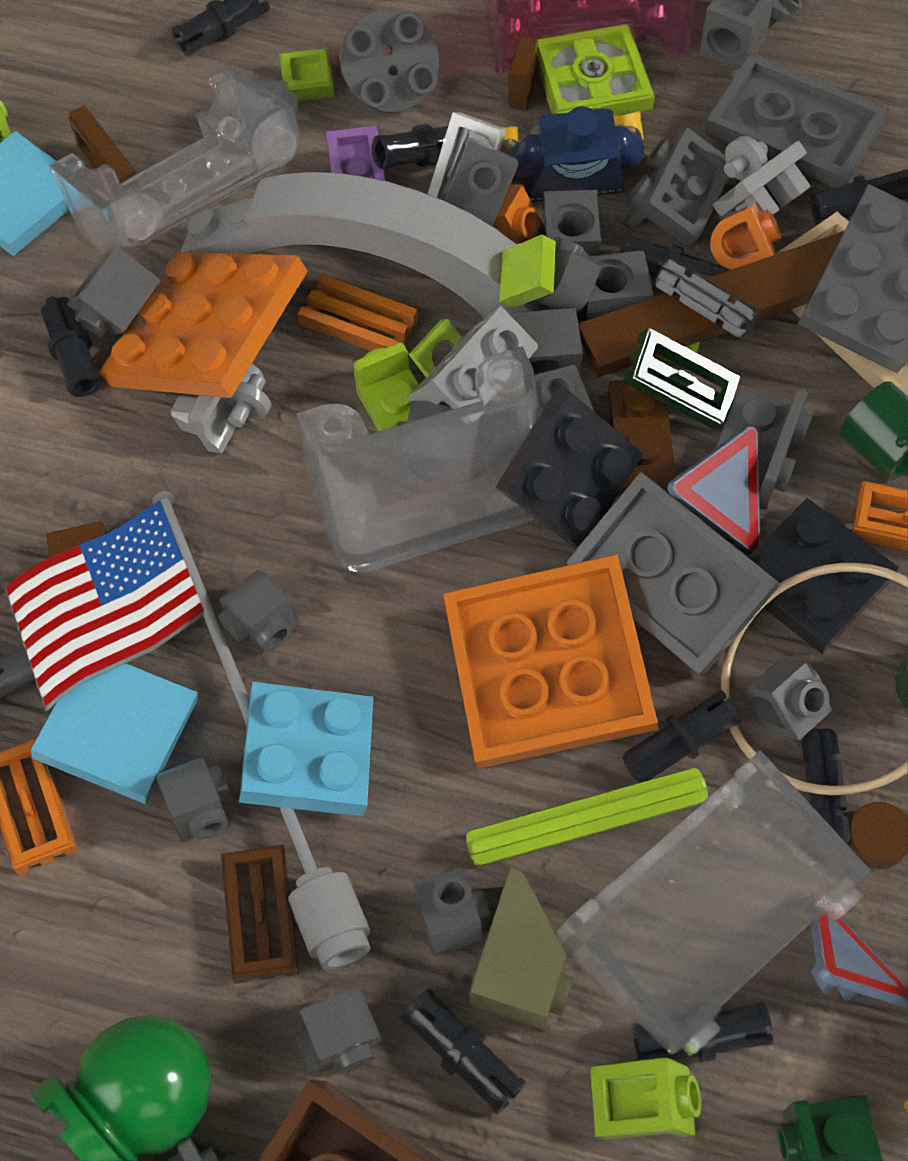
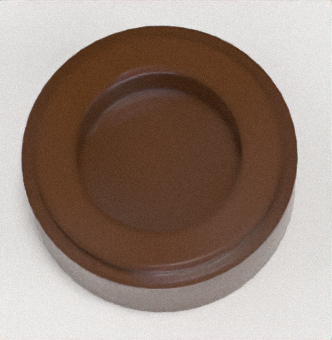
[847,802,908,869]

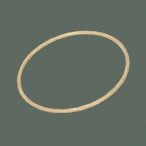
[721,563,908,795]

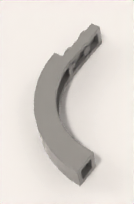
[180,172,543,318]

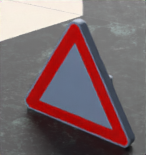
[668,427,760,554]
[807,894,908,1008]

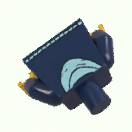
[500,106,644,202]

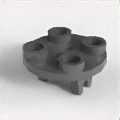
[339,8,439,113]

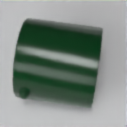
[839,381,908,481]

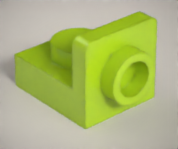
[353,343,419,443]
[590,1058,701,1140]

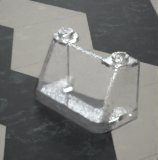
[49,67,301,252]
[296,346,540,573]
[556,750,872,1056]

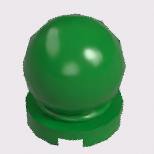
[31,1015,211,1161]

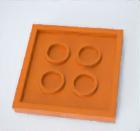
[99,252,308,398]
[443,554,659,769]

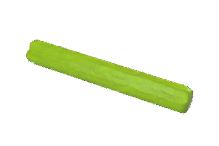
[466,768,708,867]

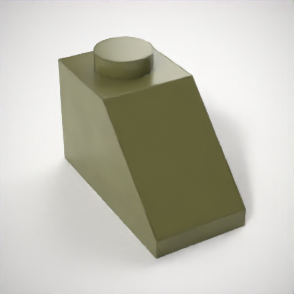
[470,868,574,1031]

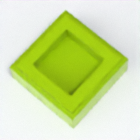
[279,48,335,101]
[499,234,556,308]

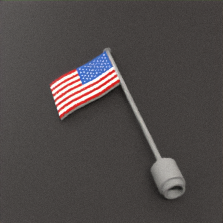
[5,491,370,970]

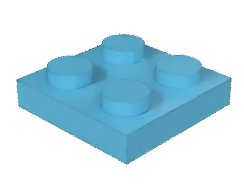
[239,682,373,817]

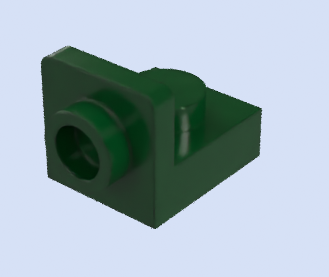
[777,1095,883,1161]

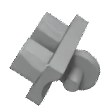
[712,136,811,217]
[171,364,271,454]

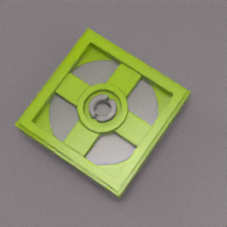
[536,24,655,116]

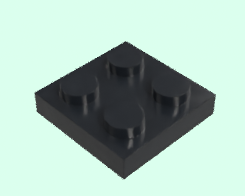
[495,388,644,548]
[748,498,899,654]

